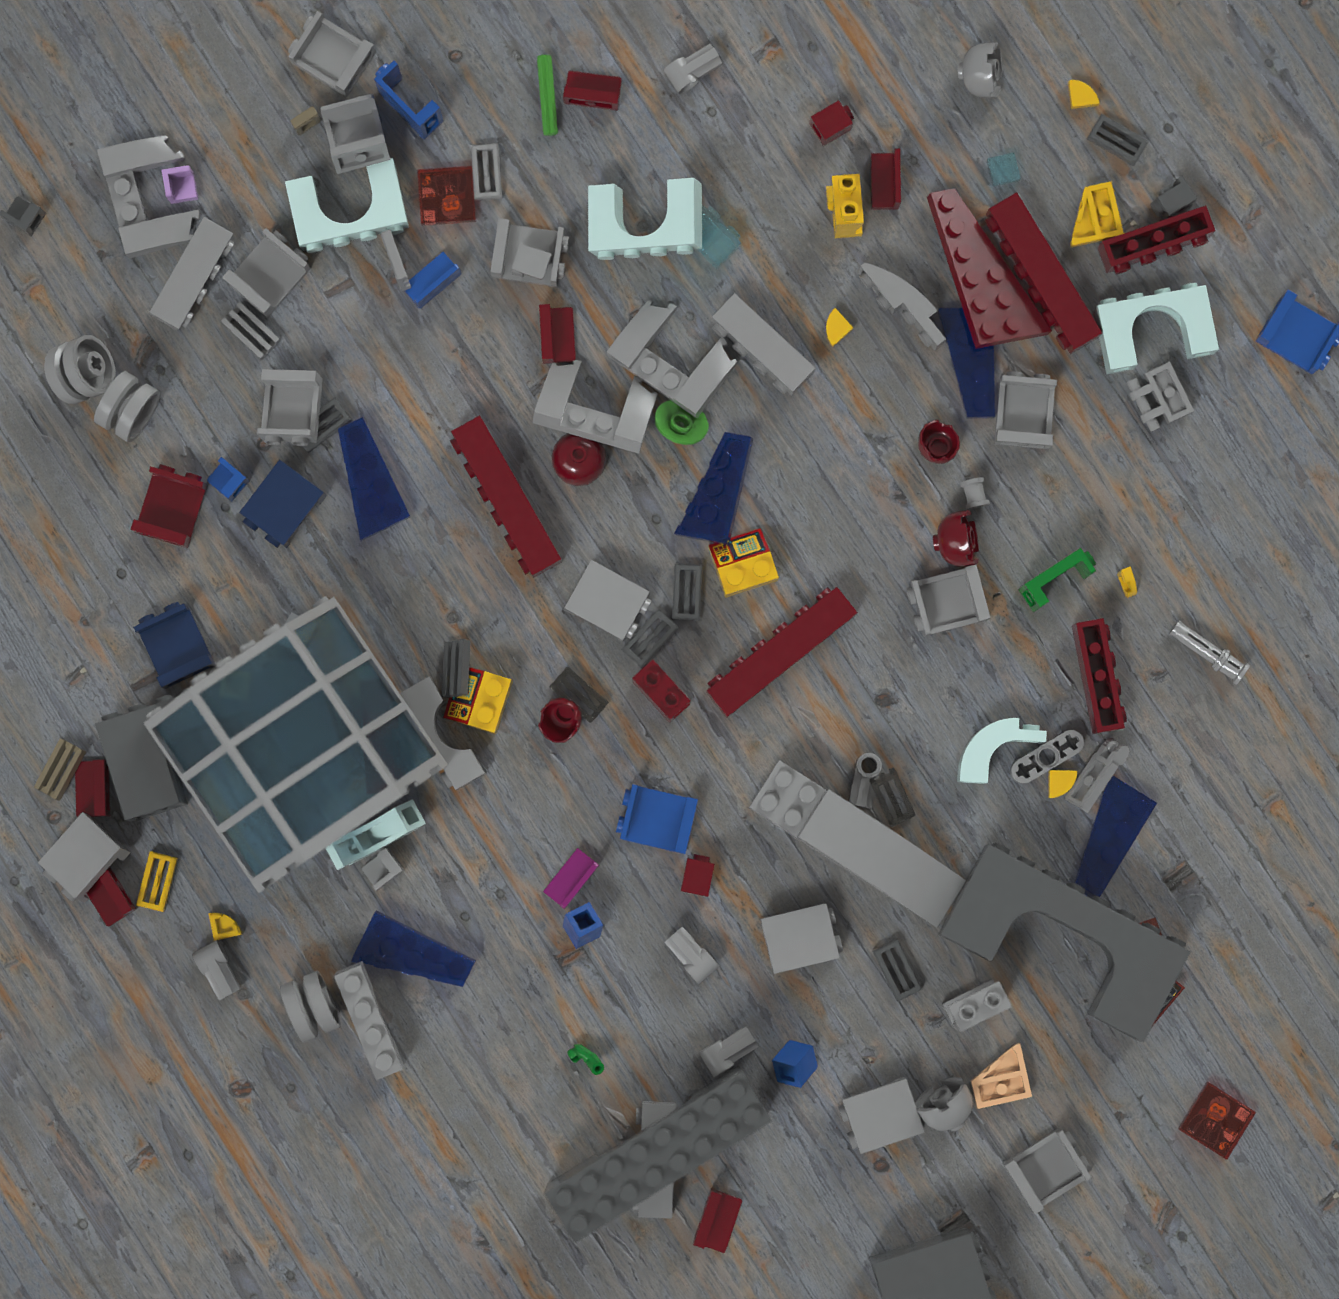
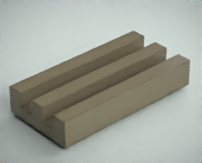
[34,738,86,801]

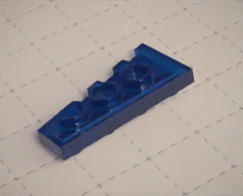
[351,910,476,987]

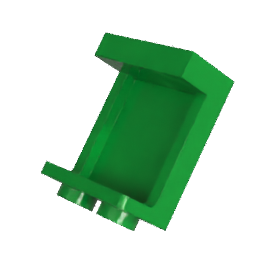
[1018,548,1096,612]

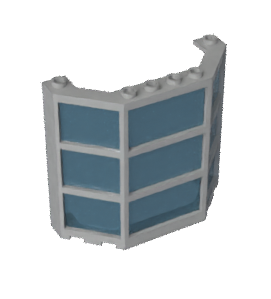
[144,596,448,893]

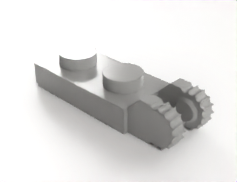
[1065,738,1130,813]

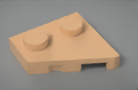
[970,1043,1032,1109]

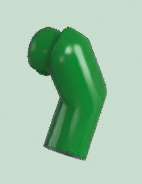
[567,1044,604,1075]

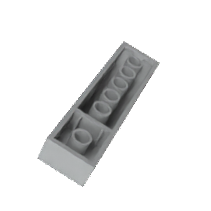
[749,760,966,928]

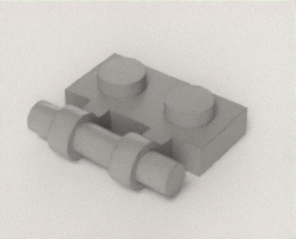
[1127,362,1194,432]

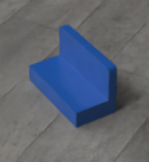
[404,252,462,309]

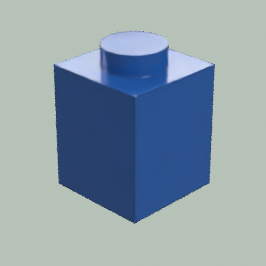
[563,902,603,949]

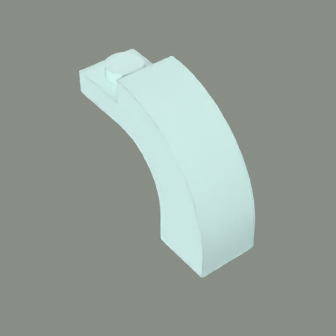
[957,718,1047,784]
[326,799,426,870]

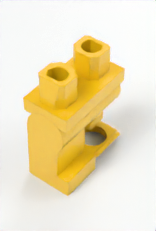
[826,174,864,238]

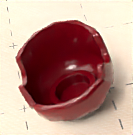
[918,420,960,464]
[538,698,582,743]

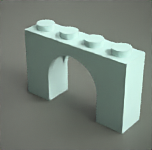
[285,158,409,253]
[588,178,702,260]
[1094,283,1219,374]

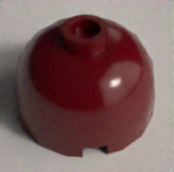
[551,433,606,487]
[933,510,979,566]

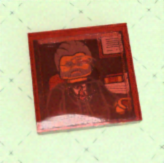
[417,166,476,226]
[1178,1082,1256,1160]

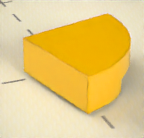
[1068,80,1099,109]
[826,308,853,347]
[1117,566,1137,598]
[1048,770,1077,798]
[208,913,243,941]

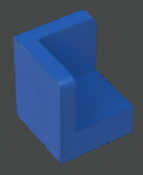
[207,457,250,502]
[772,1040,818,1088]

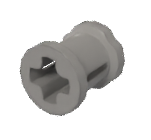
[960,477,990,510]

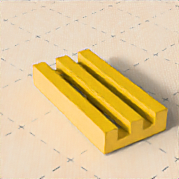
[136,851,178,912]

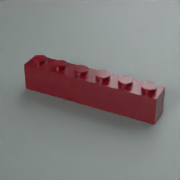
[985,192,1102,354]
[450,415,562,578]
[706,587,858,718]

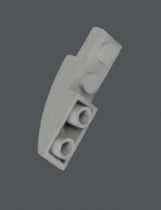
[859,263,946,350]

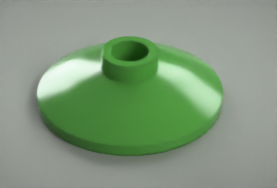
[654,400,708,445]

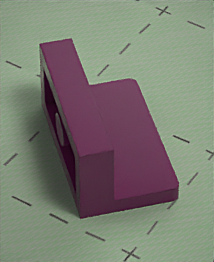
[543,848,599,909]

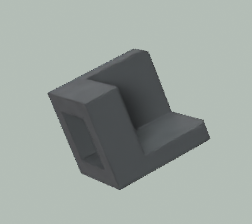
[0,197,46,237]

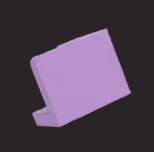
[162,165,198,204]

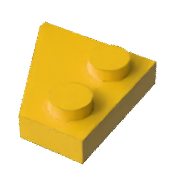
[1070,181,1124,248]

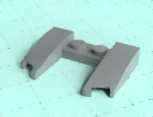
[97,135,200,259]
[607,300,737,418]
[533,360,658,454]

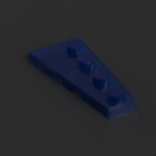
[937,308,995,419]
[338,417,411,541]
[674,432,753,546]
[1074,776,1157,897]

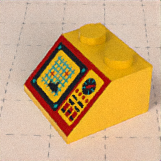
[708,528,779,598]
[443,667,513,734]

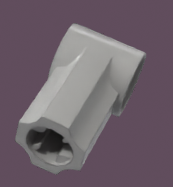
[664,44,722,94]
[848,753,882,809]
[664,927,719,984]
[192,940,241,1000]
[699,1026,759,1077]

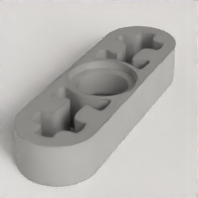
[1010,730,1084,784]

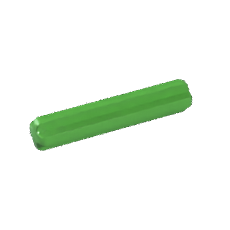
[537,54,558,136]

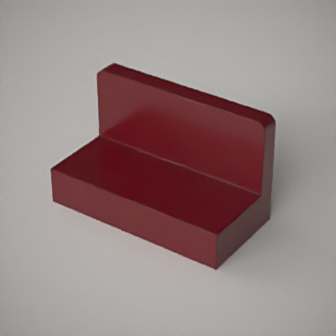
[563,71,622,111]
[870,148,901,210]
[539,304,576,364]
[75,760,111,817]
[86,866,137,926]
[693,1188,742,1253]

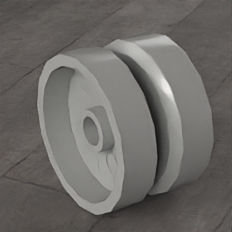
[44,335,116,404]
[94,371,160,443]
[280,971,341,1043]

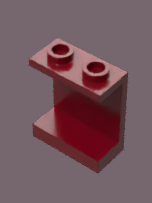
[130,464,207,549]
[632,659,691,723]

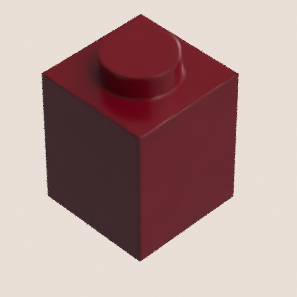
[809,100,854,147]
[681,854,715,897]

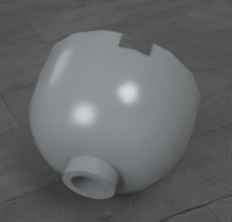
[958,42,1003,98]
[915,1077,973,1131]

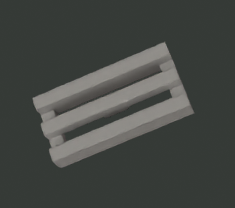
[471,143,502,201]
[381,230,411,291]
[221,302,281,360]

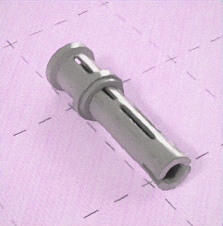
[1169,620,1250,685]

